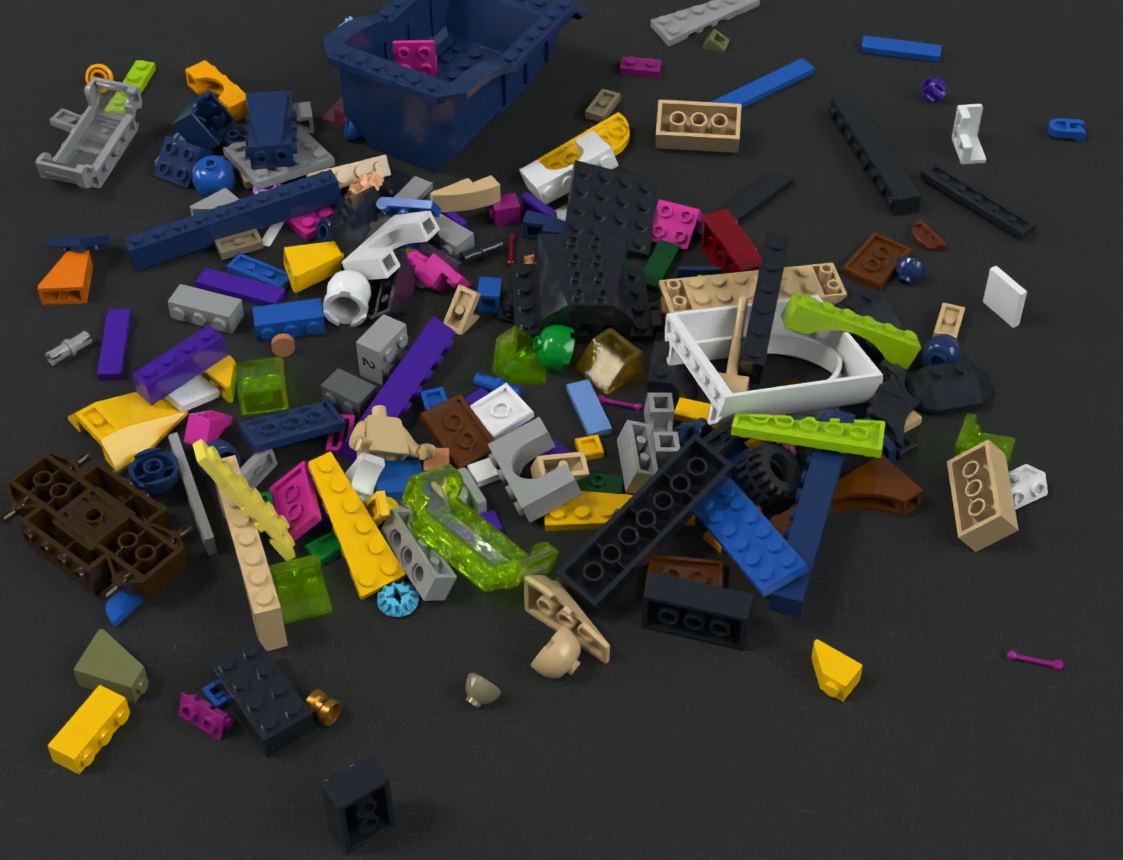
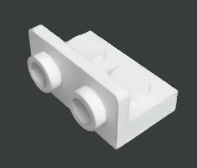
[1009,464,1048,510]

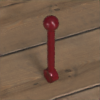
[506,233,515,267]

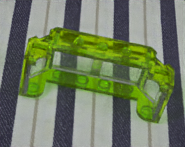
[402,464,559,592]

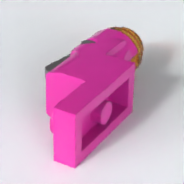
[405,248,472,292]

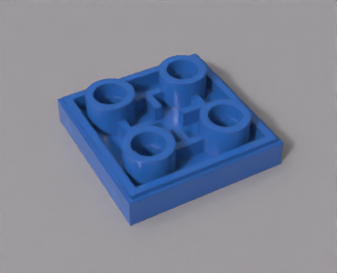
[375,460,428,499]

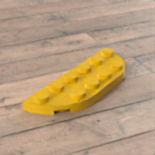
[528,112,630,170]

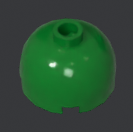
[533,325,575,372]

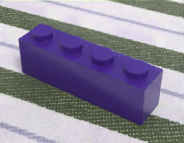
[132,325,228,406]

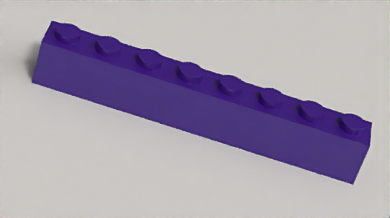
[337,316,455,463]

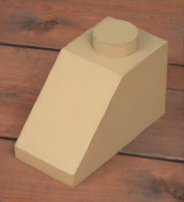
[530,451,589,481]

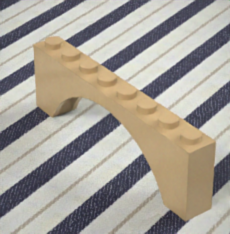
[215,455,288,651]

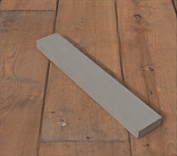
[343,176,433,258]
[168,432,217,555]

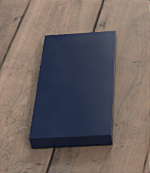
[238,400,346,453]

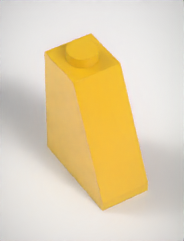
[284,241,344,293]

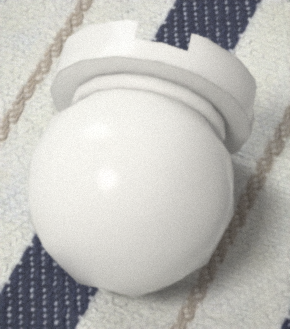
[323,269,371,327]

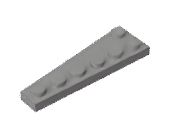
[650,0,760,46]

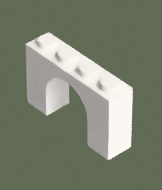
[519,131,619,204]
[341,211,440,280]

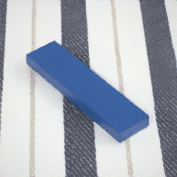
[861,36,942,62]

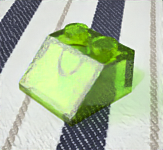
[492,325,547,385]

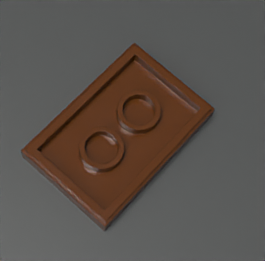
[840,232,912,291]
[419,393,494,470]
[644,555,725,591]

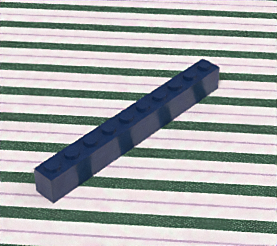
[124,169,342,271]
[766,408,855,618]

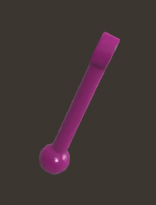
[597,395,644,411]
[1007,650,1064,671]

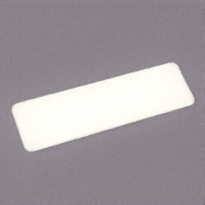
[262,221,284,246]

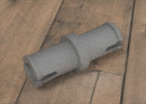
[45,331,92,365]

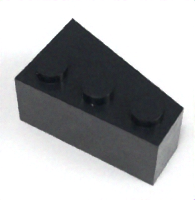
[328,186,381,253]

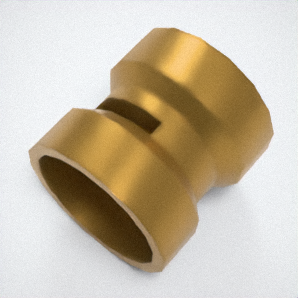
[305,689,342,726]

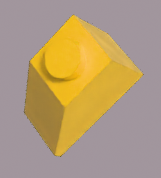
[199,355,237,403]
[811,639,863,702]

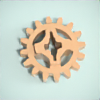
[345,171,384,197]

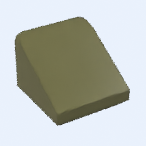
[702,29,730,53]

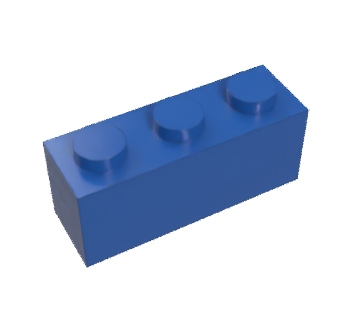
[252,298,326,342]

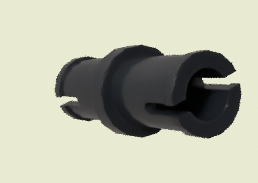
[459,238,503,266]

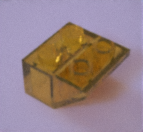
[576,328,642,394]

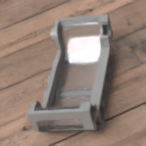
[35,76,142,188]

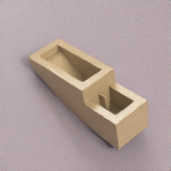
[430,175,501,212]

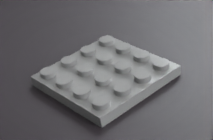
[223,125,335,190]

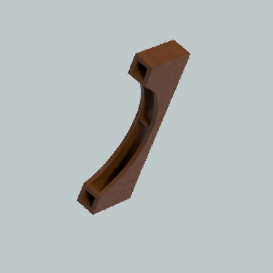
[728,454,923,581]

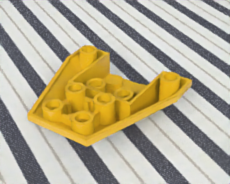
[68,392,188,474]

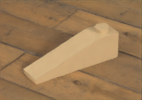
[524,575,610,664]

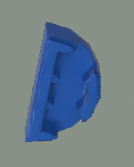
[105,591,145,627]

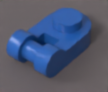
[1048,118,1087,142]

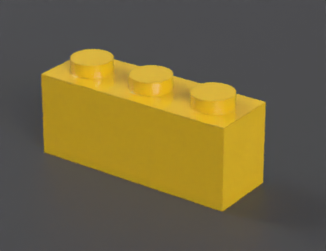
[47,685,130,774]

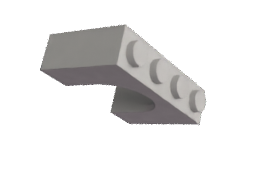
[488,417,583,523]

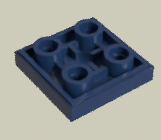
[46,235,110,251]

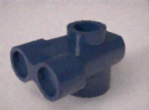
[674,417,713,448]

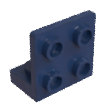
[154,136,213,188]

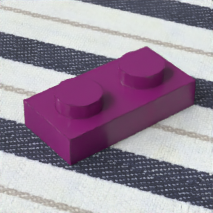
[620,56,662,78]

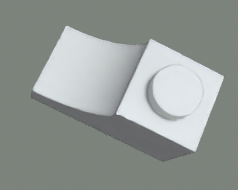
[345,452,385,504]

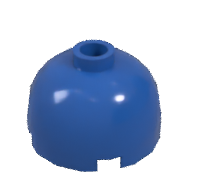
[192,155,235,197]

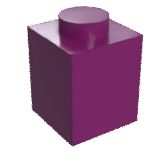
[487,193,521,227]

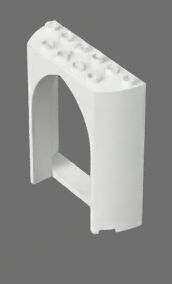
[665,295,883,425]

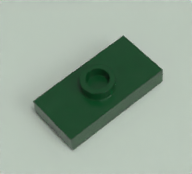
[576,473,623,494]

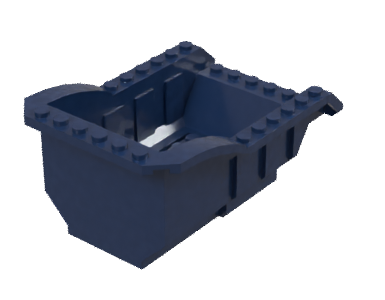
[322,0,588,174]

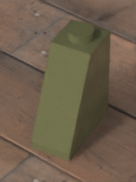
[73,629,149,703]

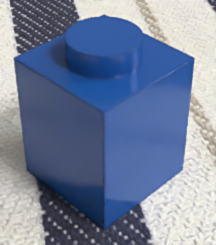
[477,277,503,313]

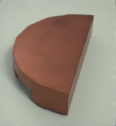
[911,219,947,252]

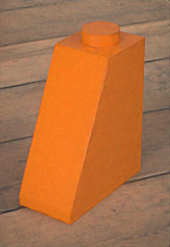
[37,251,93,305]

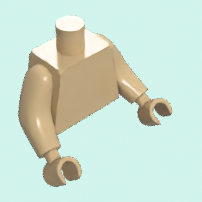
[349,405,435,461]

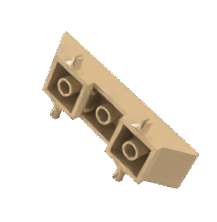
[659,263,847,313]

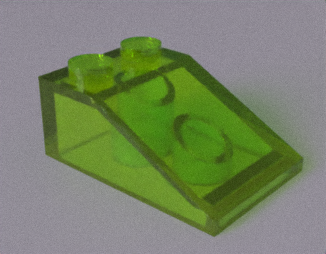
[236,356,289,415]

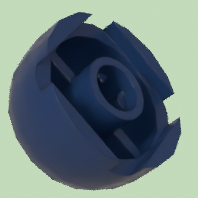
[128,447,179,497]

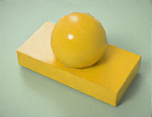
[363,490,399,527]

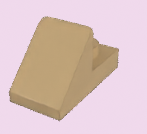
[443,284,481,335]

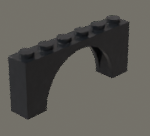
[738,231,790,384]

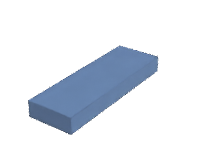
[566,379,612,437]

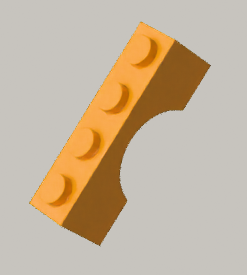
[185,60,248,121]

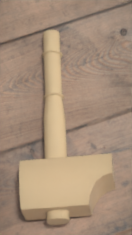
[718,297,750,393]

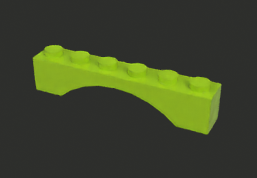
[781,292,921,369]

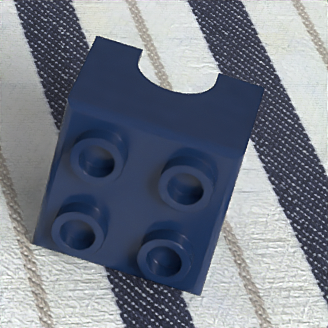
[172,90,236,150]

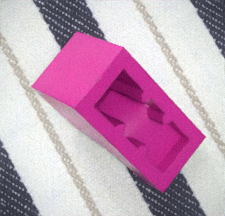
[184,410,232,449]

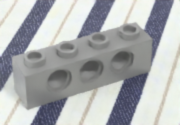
[380,509,457,601]

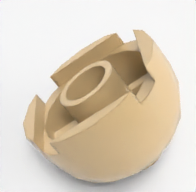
[530,625,581,679]

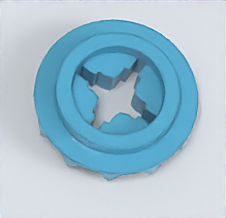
[377,580,419,617]

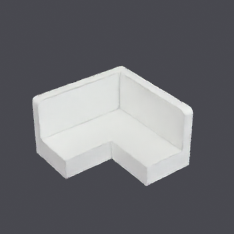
[952,104,986,164]

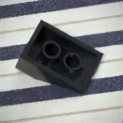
[835,287,905,364]

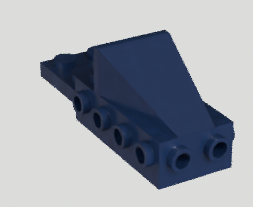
[245,90,298,170]

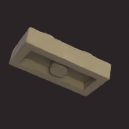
[585,89,621,122]
[214,228,264,260]

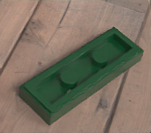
[644,240,680,292]

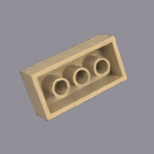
[656,100,742,153]
[947,439,1019,552]

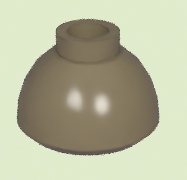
[465,673,501,709]

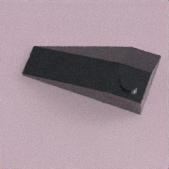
[647,332,696,403]

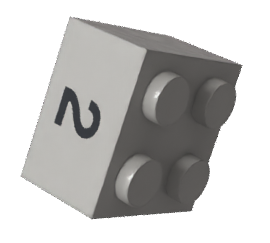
[356,314,409,386]

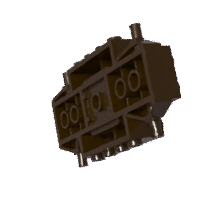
[0,451,194,601]

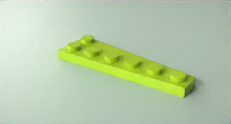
[731,413,886,458]

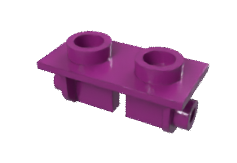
[178,692,234,741]

